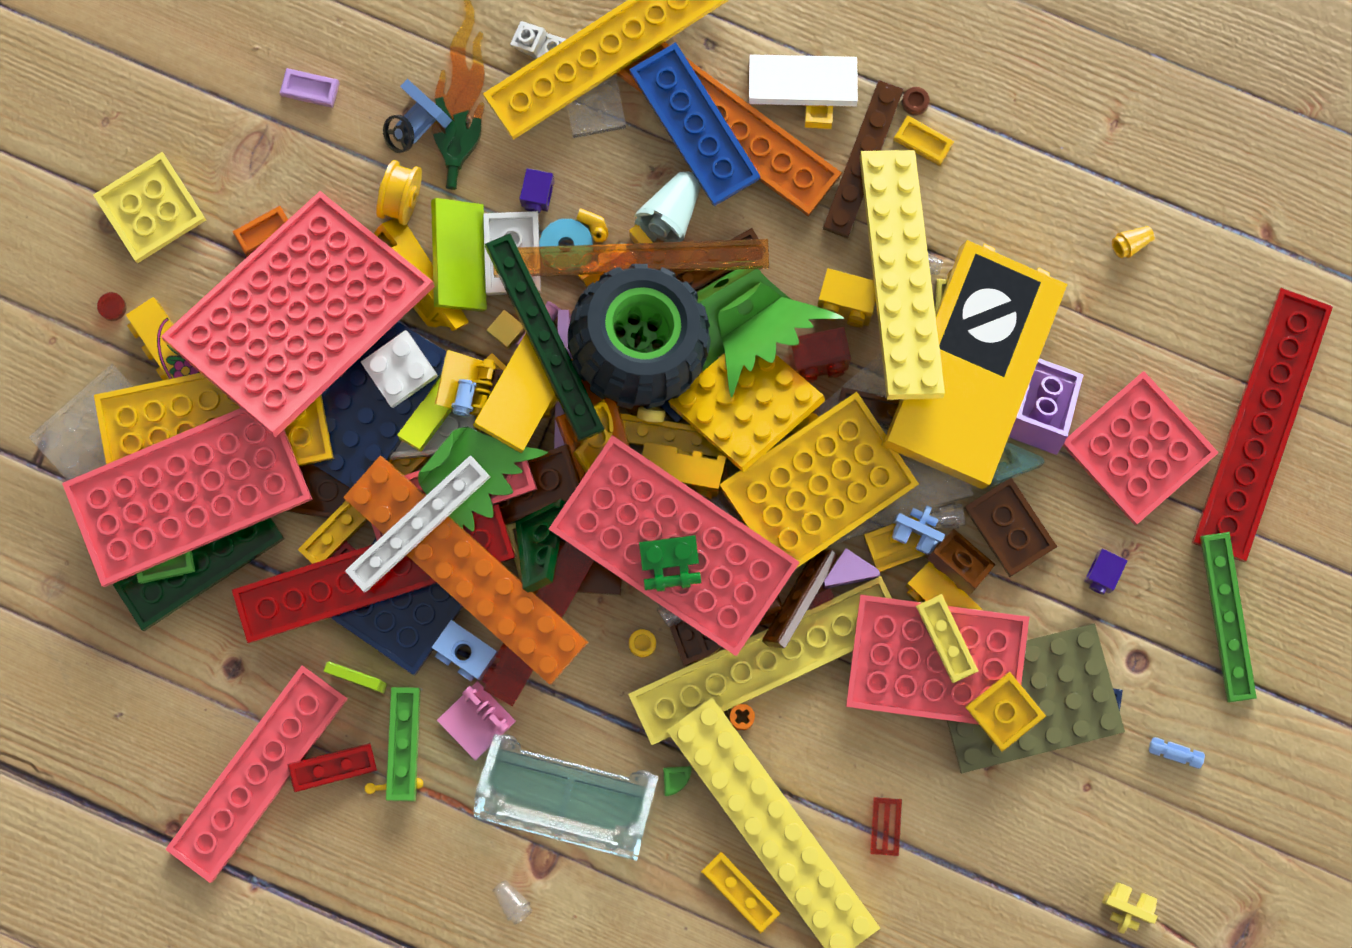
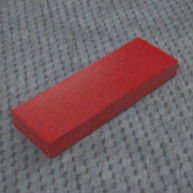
[287,743,377,793]

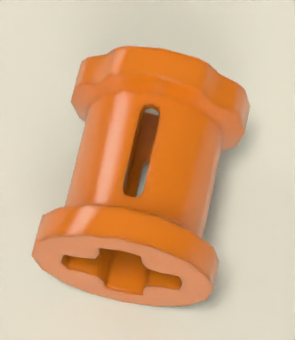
[730,704,755,730]

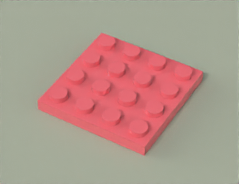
[1062,371,1219,526]

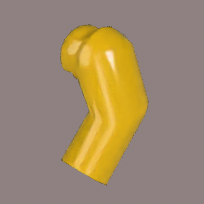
[576,208,609,243]

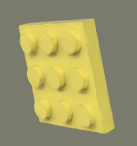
[93,152,206,264]

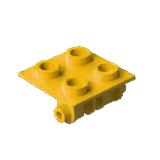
[435,350,496,417]

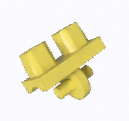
[1102,882,1158,934]

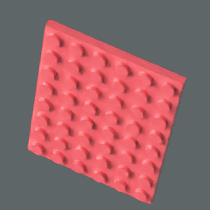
[161,191,435,437]

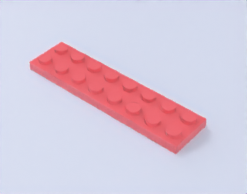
[165,665,348,883]

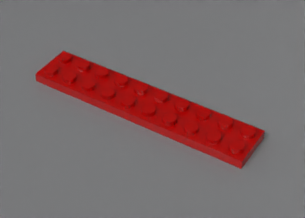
[1192,288,1333,562]
[232,504,516,644]

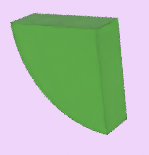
[663,766,691,796]

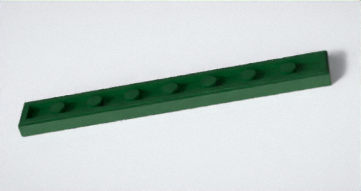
[485,234,604,442]

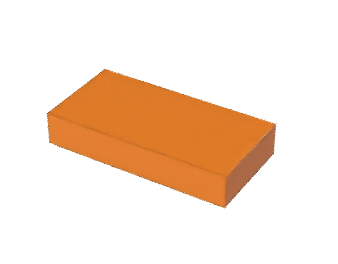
[232,206,288,256]

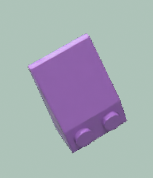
[1009,358,1083,455]

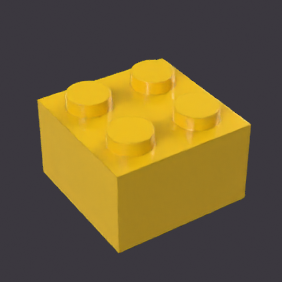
[817,268,876,328]

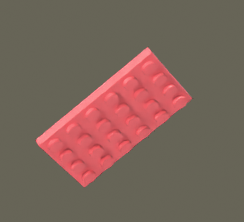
[846,595,1029,725]

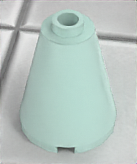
[634,171,701,248]

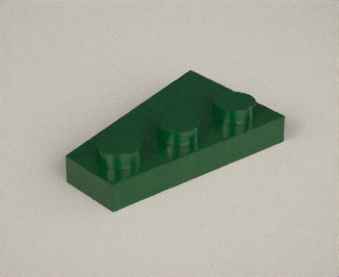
[515,499,566,593]

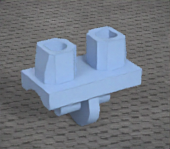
[892,505,945,555]

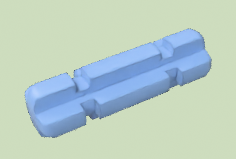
[1149,737,1205,768]

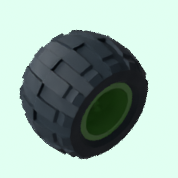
[567,264,711,409]

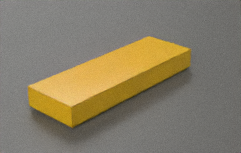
[701,852,781,934]

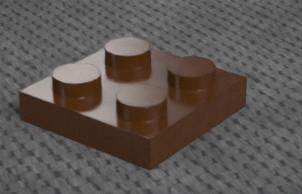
[927,528,996,596]

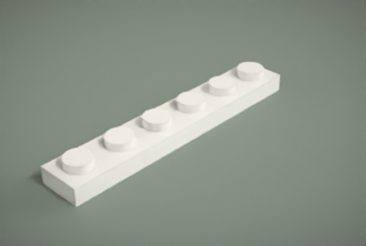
[345,456,490,592]

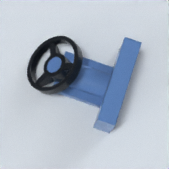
[383,79,452,153]

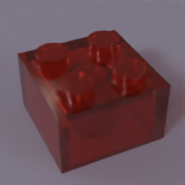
[788,327,851,382]

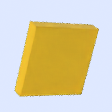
[965,672,1046,752]

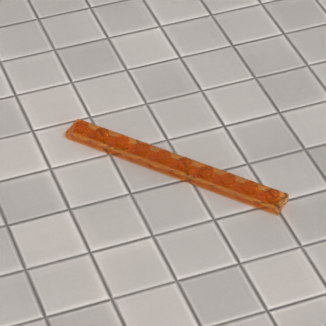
[493,239,769,278]

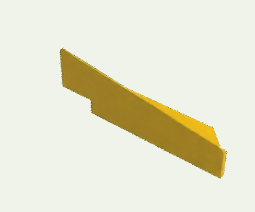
[373,218,468,331]

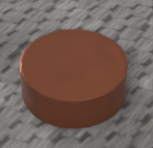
[902,87,929,116]

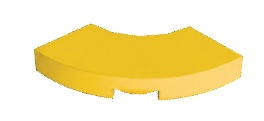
[573,399,613,473]

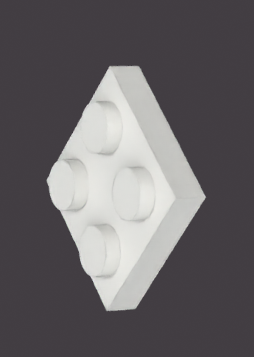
[361,330,438,408]

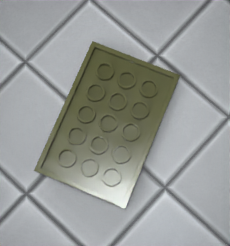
[947,623,1125,774]

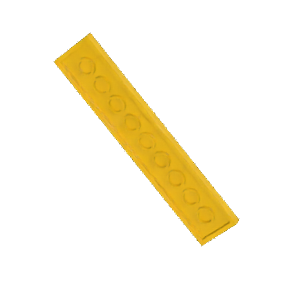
[483,0,729,140]

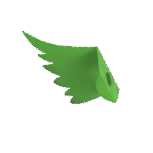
[697,267,817,372]
[718,283,844,397]
[418,426,548,531]

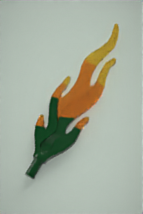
[432,0,485,190]

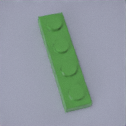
[386,687,421,802]

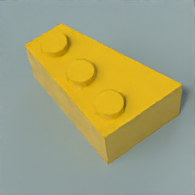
[642,442,726,500]

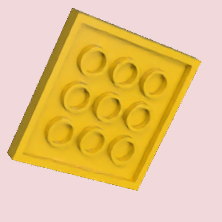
[668,353,825,473]

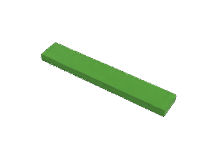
[1200,532,1257,703]

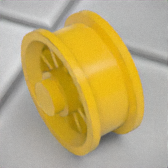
[376,160,422,226]

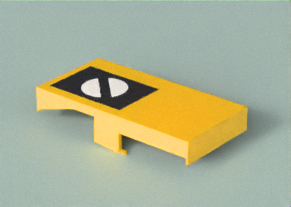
[881,240,1068,489]

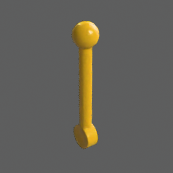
[365,778,423,794]

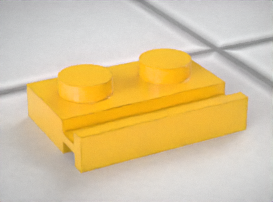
[863,517,926,572]

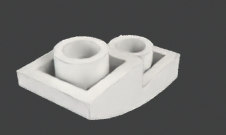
[510,21,566,59]

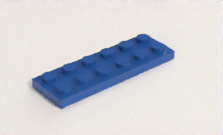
[630,43,761,206]

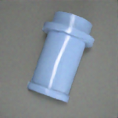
[451,379,476,417]

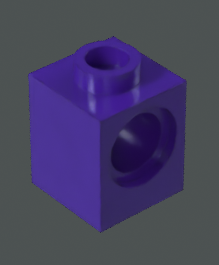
[520,168,555,213]
[1084,548,1128,595]

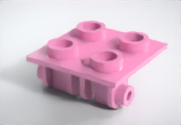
[437,681,516,761]

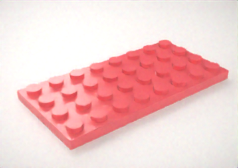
[62,408,312,587]
[549,435,800,656]

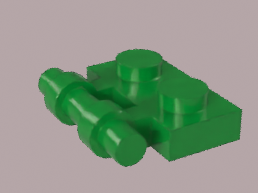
[639,535,701,592]

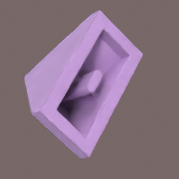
[823,548,880,589]

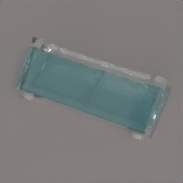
[474,734,659,861]

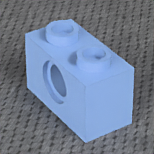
[432,620,499,681]

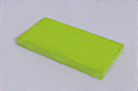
[431,198,487,312]

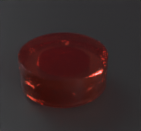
[97,292,126,321]

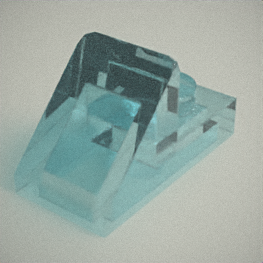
[990,442,1045,487]

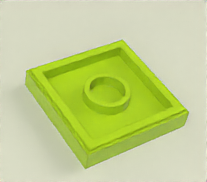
[323,661,387,694]

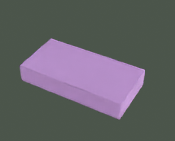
[280,68,339,108]

